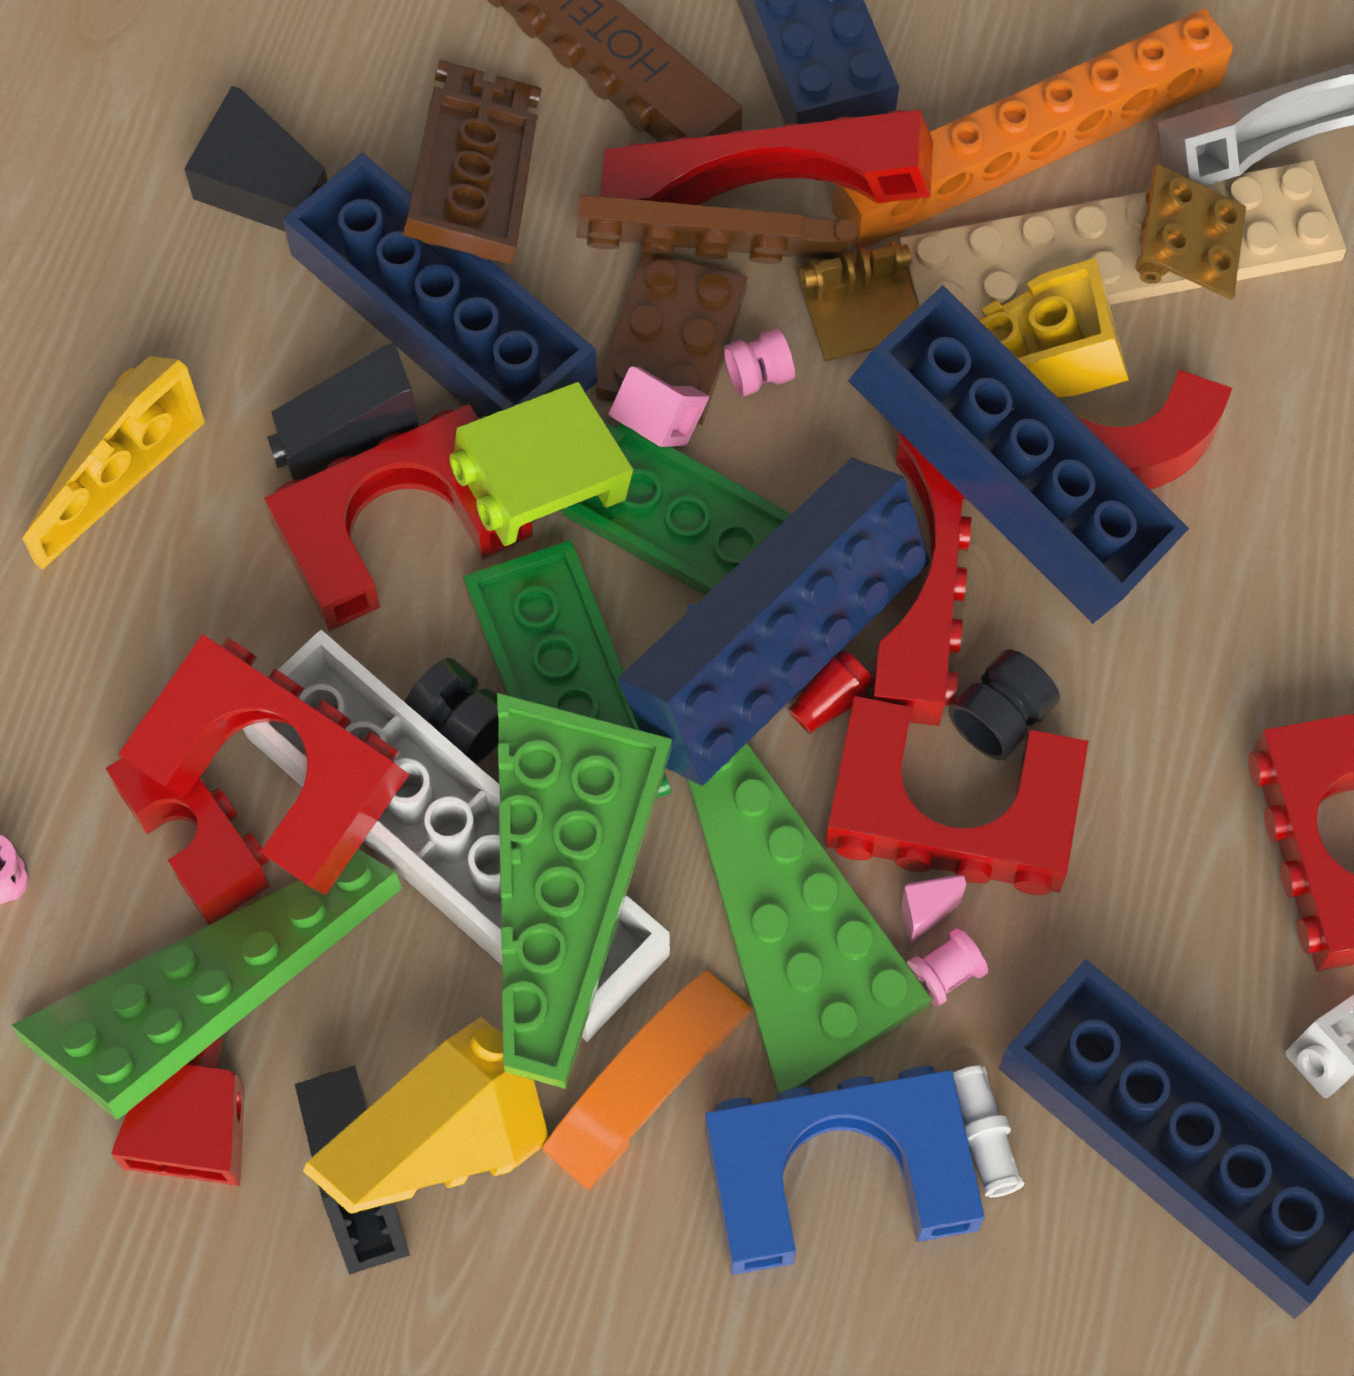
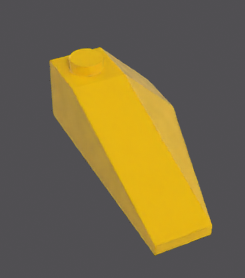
[978,257,1129,397]
[22,356,205,570]
[303,1017,549,1214]

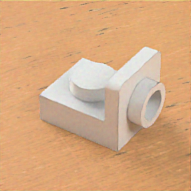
[1286,994,1354,1098]

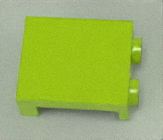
[450,382,633,546]

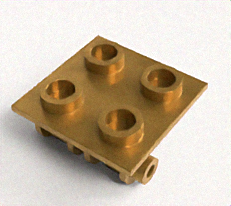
[1135,164,1246,300]
[795,241,919,361]

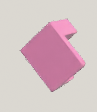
[608,367,710,447]

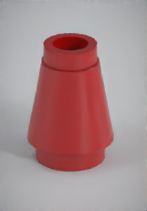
[787,649,875,735]

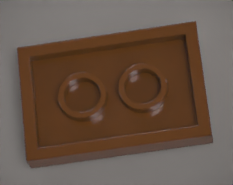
[596,251,747,425]

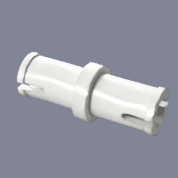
[953,1065,1024,1198]

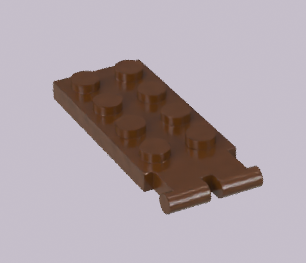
[403,59,542,265]
[576,195,858,264]

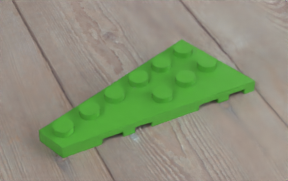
[497,693,672,1089]
[686,743,932,1094]
[11,849,403,1120]

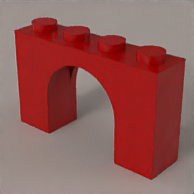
[264,404,533,632]
[118,634,409,896]
[825,696,1089,895]
[1248,714,1354,972]

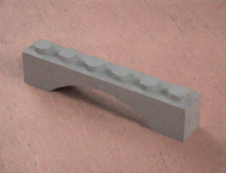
[1158,63,1354,186]

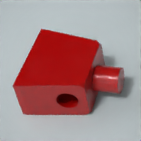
[111,1037,244,1186]

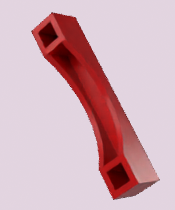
[600,109,933,205]
[872,432,972,726]

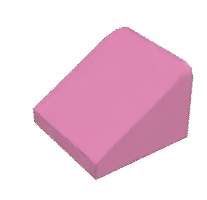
[900,875,966,945]

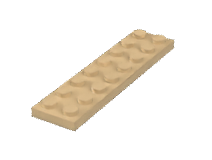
[899,160,1347,319]

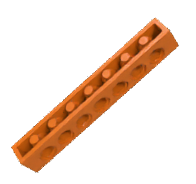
[832,8,1234,249]

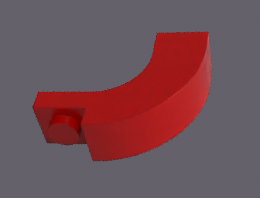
[1076,369,1233,490]

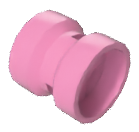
[723,328,795,398]

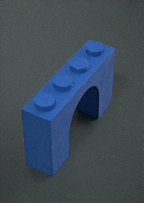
[705,1066,985,1275]

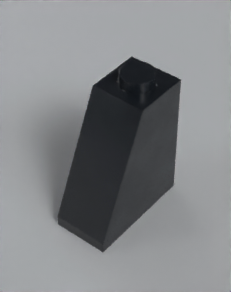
[184,86,328,232]
[267,343,419,480]
[295,1065,410,1275]

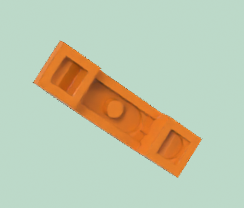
[542,969,752,1191]

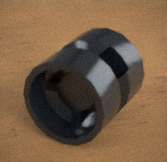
[948,649,1060,761]
[405,657,499,764]

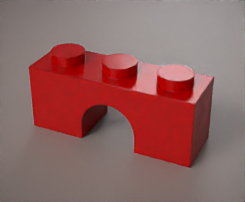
[105,757,270,925]

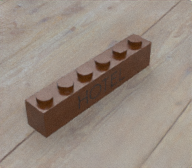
[487,0,742,142]

